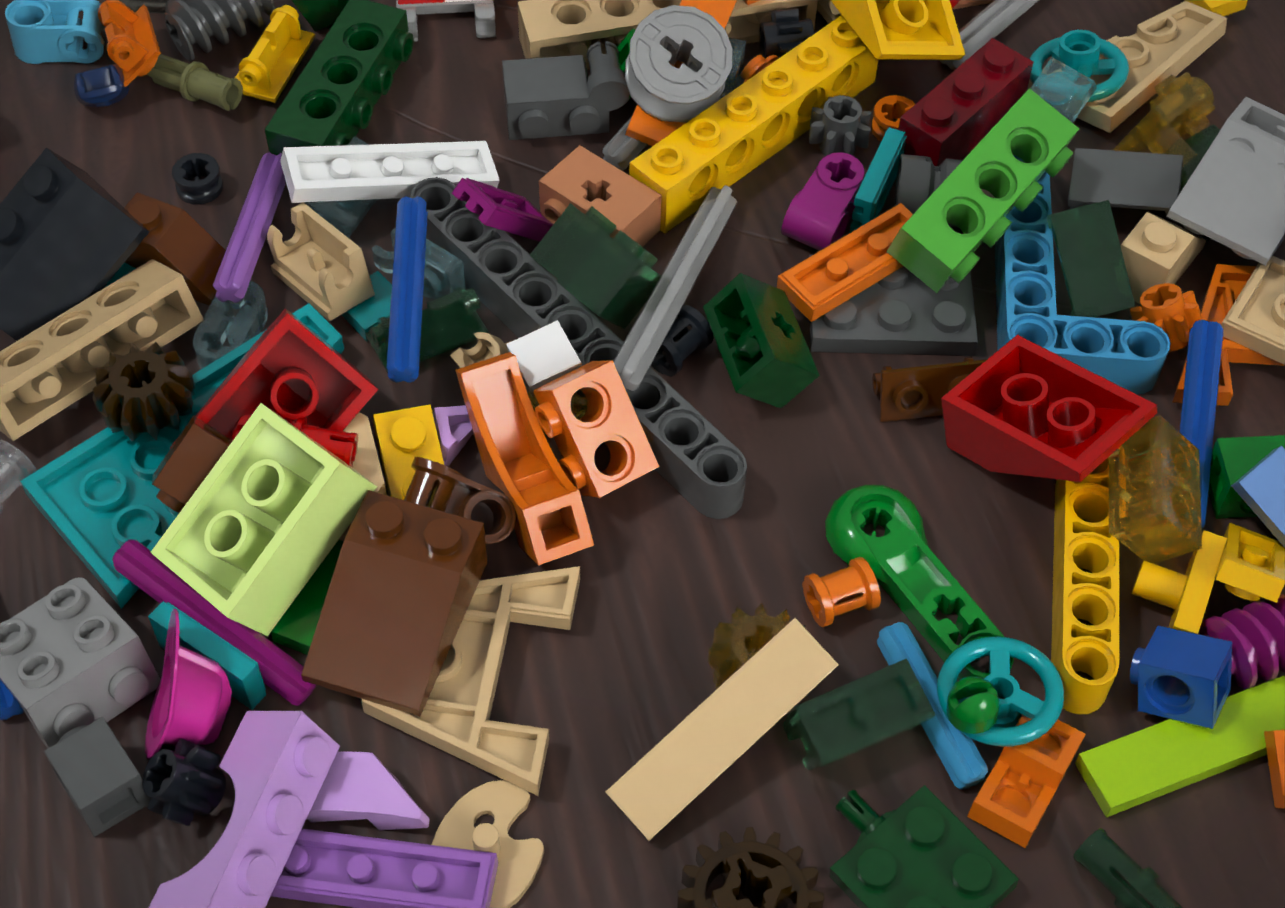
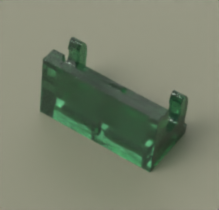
[1047,200,1136,318]
[782,658,936,770]

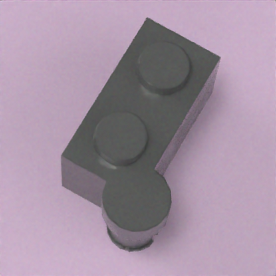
[502,41,630,140]

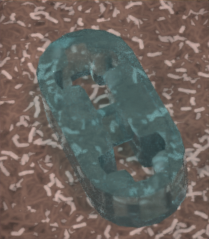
[193,281,269,369]

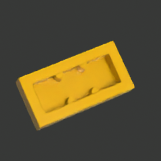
[1131,530,1227,634]

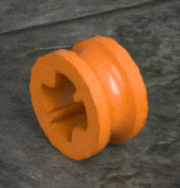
[871,95,915,141]

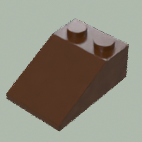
[301,490,488,716]

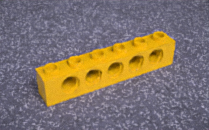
[629,15,879,234]

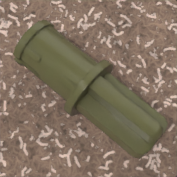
[148,54,243,111]

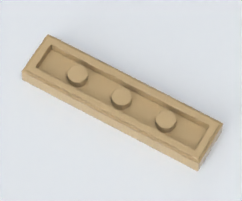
[605,618,839,841]

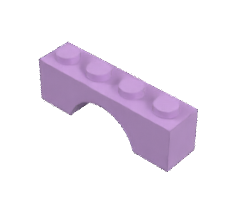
[149,711,340,908]

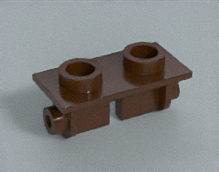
[872,357,987,422]

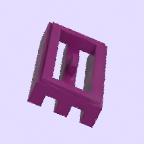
[452,178,555,243]

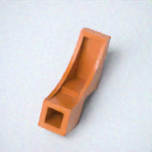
[455,352,594,566]

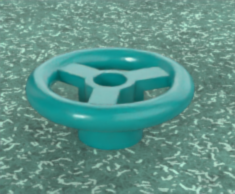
[1030,30,1129,103]
[937,637,1064,747]

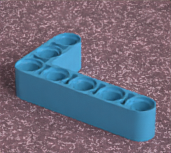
[995,155,1171,394]

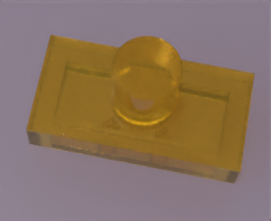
[1113,82,1201,167]

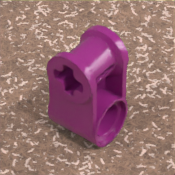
[781,152,865,251]

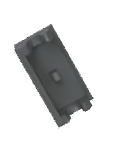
[1068,148,1183,220]

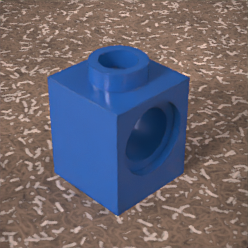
[1130,626,1232,729]

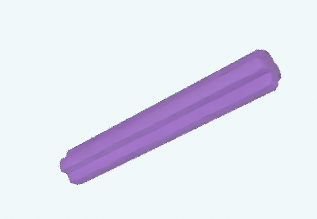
[213,152,286,303]

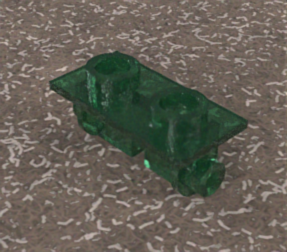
[365,287,489,373]

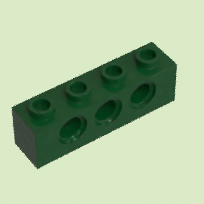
[264,0,414,155]

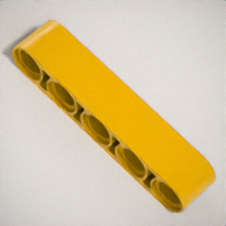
[1051,450,1119,715]

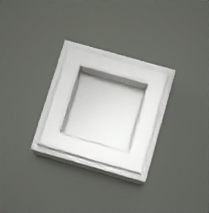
[506,320,582,397]

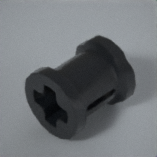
[651,305,714,377]

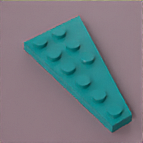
[20,303,344,609]

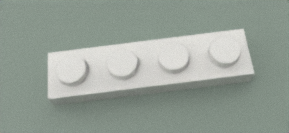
[280,141,500,203]

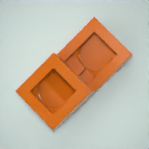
[967,715,1086,848]

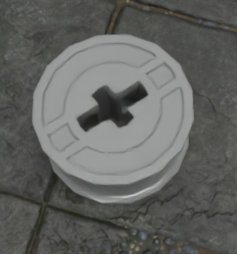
[625,5,733,123]

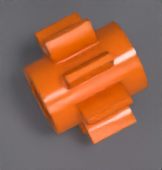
[1130,283,1202,352]

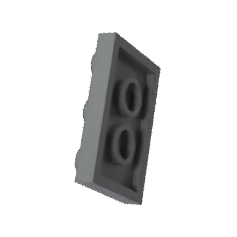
[809,255,978,356]

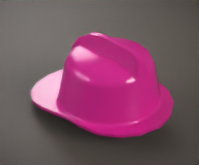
[145,609,232,759]

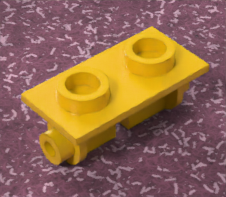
[235,5,315,103]

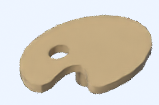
[431,780,544,908]

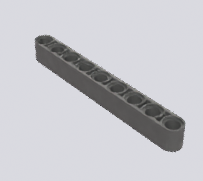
[410,177,747,519]

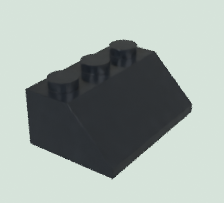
[0,148,149,341]

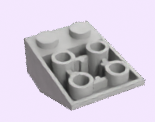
[1166,97,1285,266]

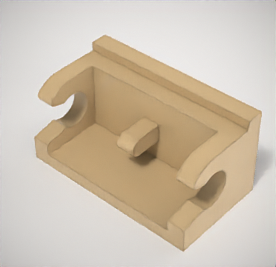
[267,202,375,321]

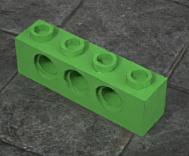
[886,88,1079,293]

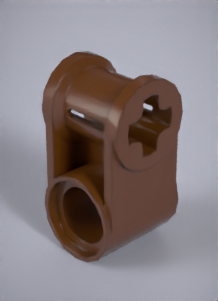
[404,457,516,544]

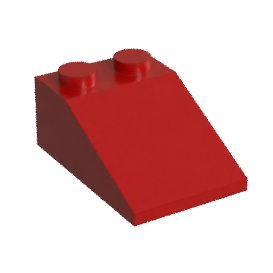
[170,308,379,449]
[941,335,1157,482]

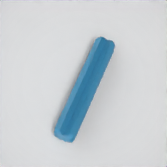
[877,622,988,790]

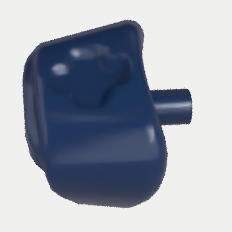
[74,64,129,107]

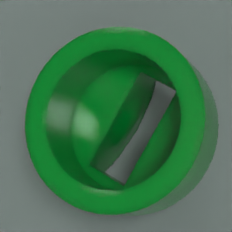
[946,676,1000,734]

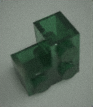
[530,203,661,329]

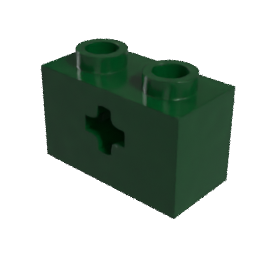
[703,273,820,408]

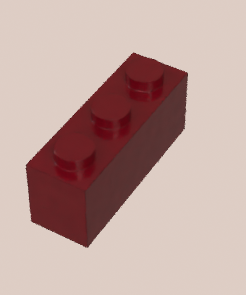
[898,38,1034,166]

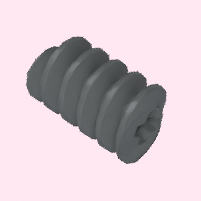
[165,0,275,62]

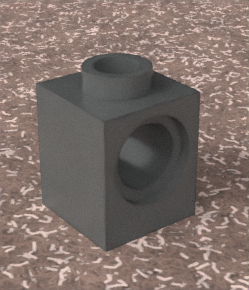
[44,717,151,837]

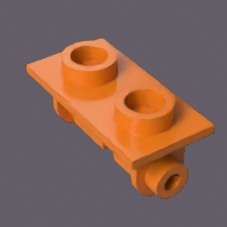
[98,0,161,87]

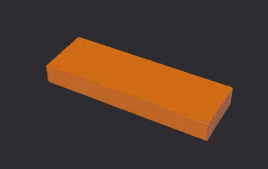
[776,203,913,322]

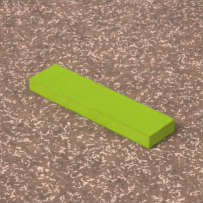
[1075,675,1285,818]

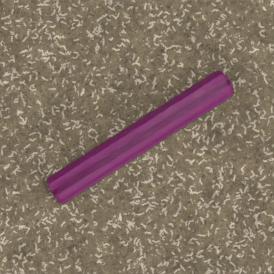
[112,539,316,706]

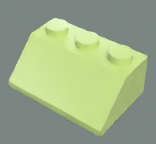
[150,403,377,636]

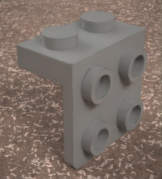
[0,577,160,749]

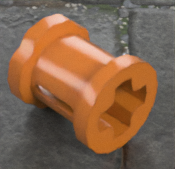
[802,557,881,627]

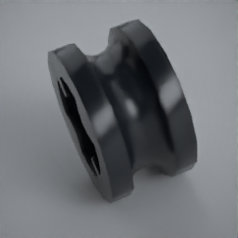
[172,153,223,205]

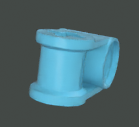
[5,0,105,64]

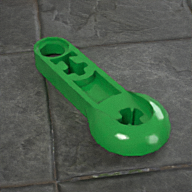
[825,485,1014,680]

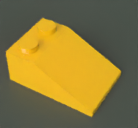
[830,0,966,60]

